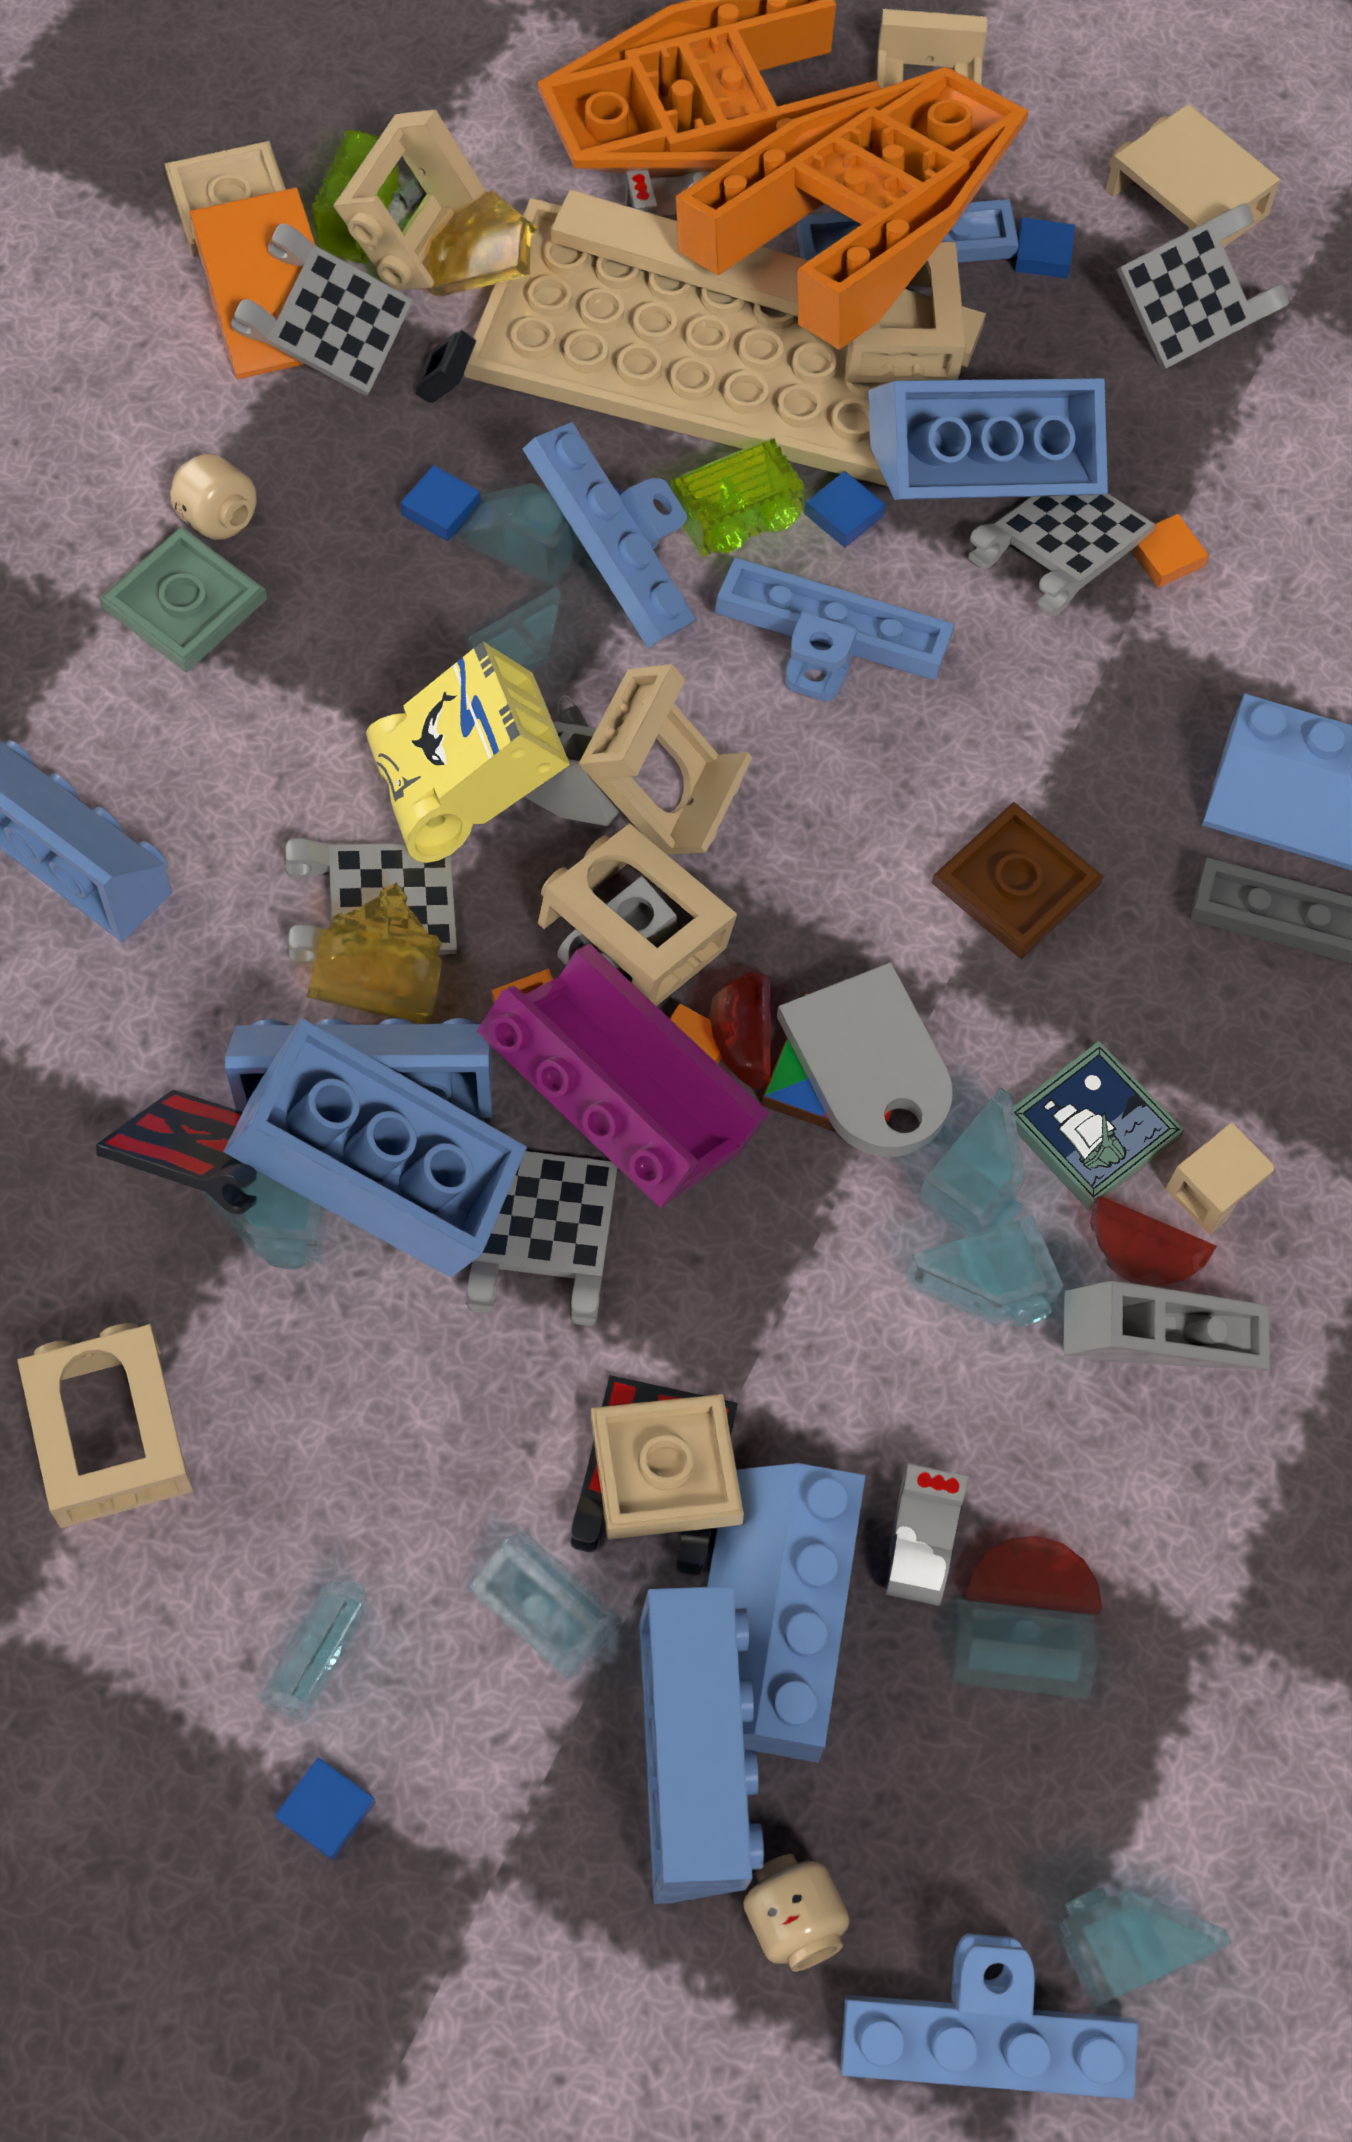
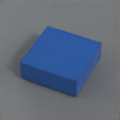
[1014,217,1075,279]
[400,465,481,541]
[804,471,886,548]
[275,1757,376,1861]

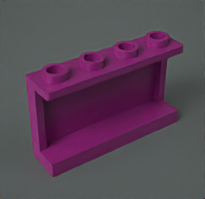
[476,944,770,1208]

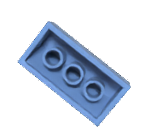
[868,378,1108,500]
[1202,693,1352,870]
[0,740,172,943]
[223,1018,527,1278]
[225,1018,492,1118]
[707,1463,865,1762]
[640,1586,763,1904]

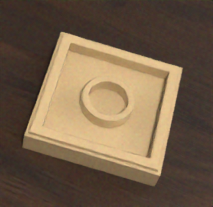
[165,141,286,255]
[591,1394,744,1540]

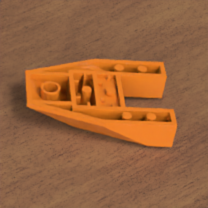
[538,0,881,178]
[676,67,1028,350]

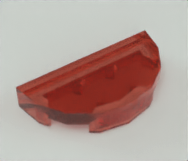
[710,972,771,1090]
[1090,1196,1217,1287]
[964,1536,1103,1615]

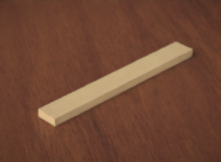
[551,189,986,367]

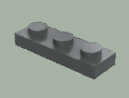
[1190,858,1352,964]

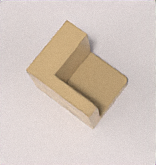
[1165,1122,1274,1235]

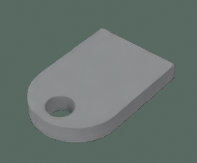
[777,962,953,1157]

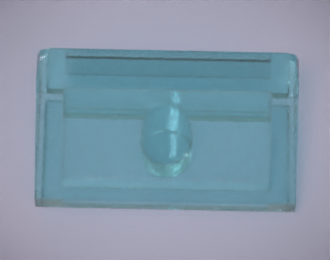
[468,1531,623,1679]
[258,1581,370,1724]
[953,1600,1096,1699]

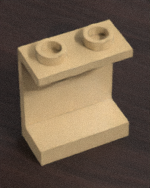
[1105,104,1281,247]

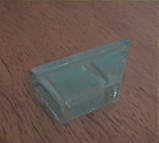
[467,587,561,672]

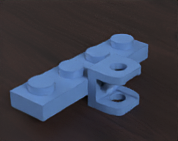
[796,199,1019,263]
[523,422,697,648]
[715,557,955,701]
[841,1934,1138,2099]

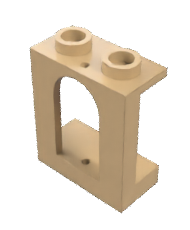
[876,9,987,89]
[333,109,490,290]
[845,242,966,383]
[579,664,752,855]
[538,823,737,1006]
[17,1323,194,1528]

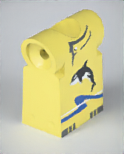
[366,641,570,863]

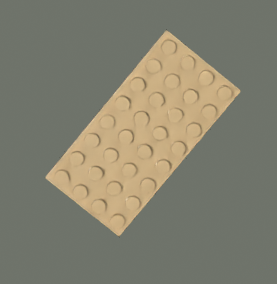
[464,198,888,486]

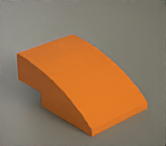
[189,187,315,380]

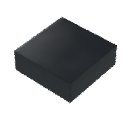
[415,329,477,403]

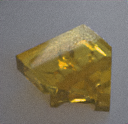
[426,189,538,297]
[306,882,442,1024]

